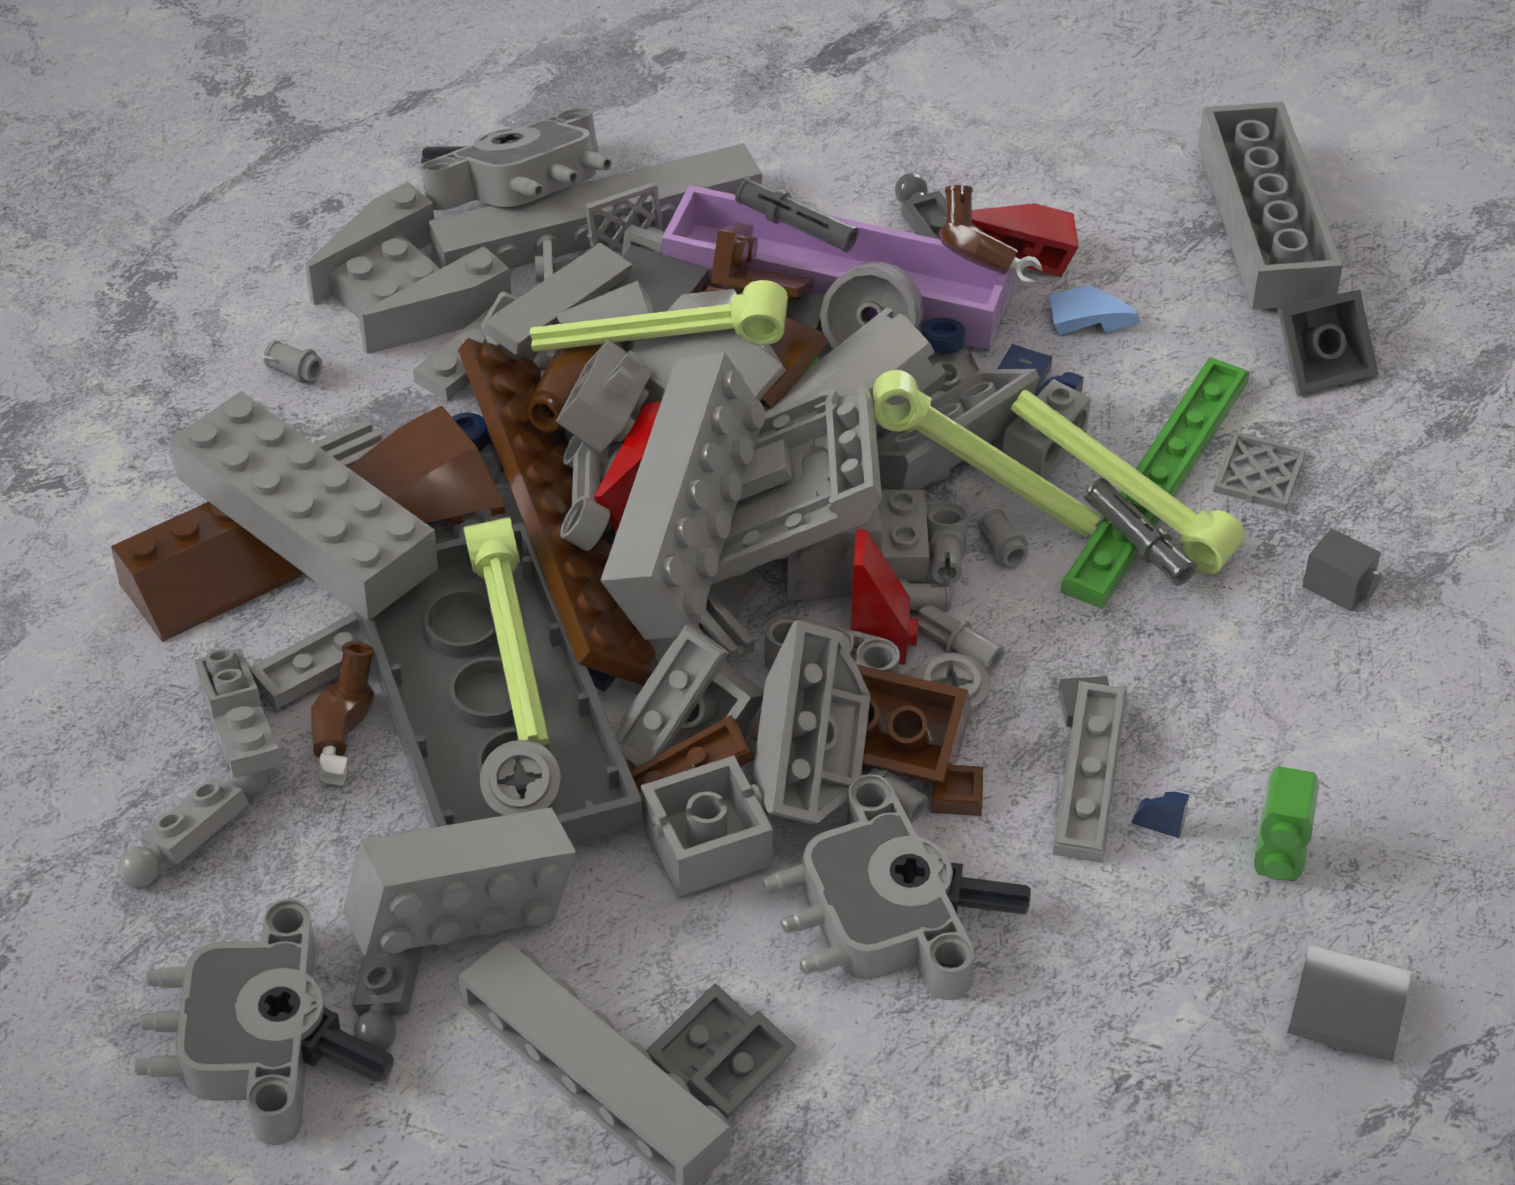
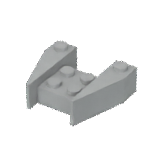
[305,182,511,354]

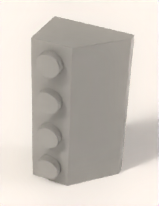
[877,369,1039,490]

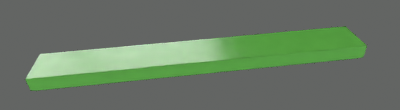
[1061,357,1250,609]

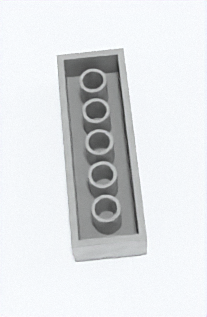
[1198,102,1343,310]
[601,352,765,640]
[170,391,438,621]

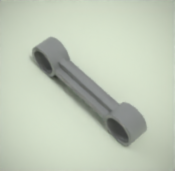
[560,435,611,551]

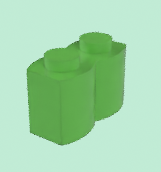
[1254,766,1319,881]

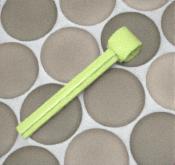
[530,280,788,352]
[872,370,1101,537]
[1010,389,1246,574]
[463,517,549,745]

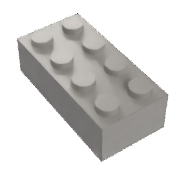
[343,807,576,957]

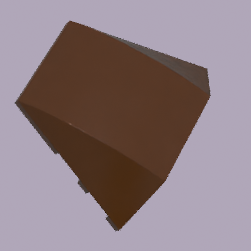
[349,406,506,525]

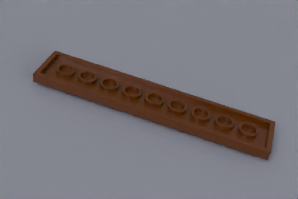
[458,338,658,686]

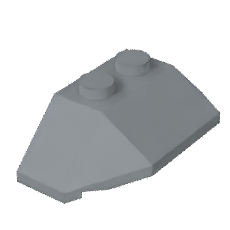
[753,620,870,825]

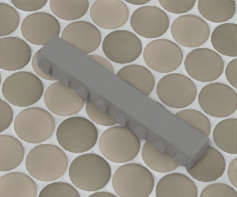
[429,143,762,269]

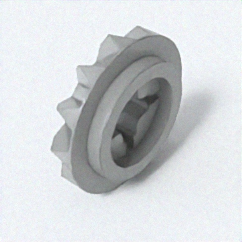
[914,653,990,715]
[480,740,561,816]

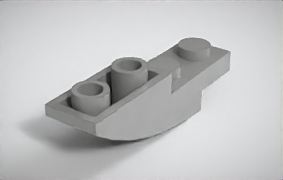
[194,648,283,779]

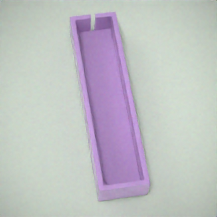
[662,185,1014,350]

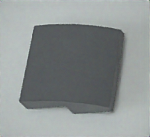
[1288,945,1412,1061]
[646,983,797,1119]

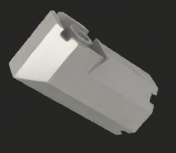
[763,307,946,438]

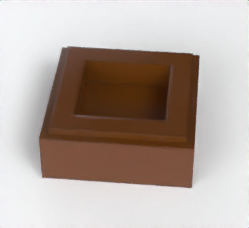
[932,765,984,816]

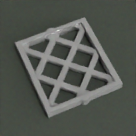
[585,182,663,257]
[1213,431,1306,511]

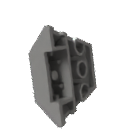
[630,289,786,421]

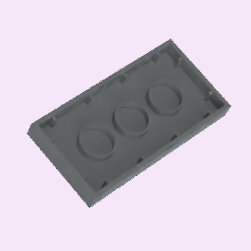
[354,522,643,845]

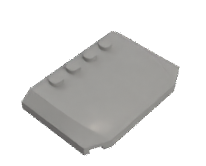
[615,386,882,585]

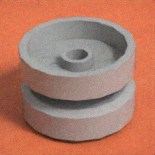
[820,261,924,349]

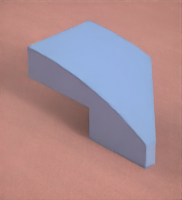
[1049,286,1140,336]

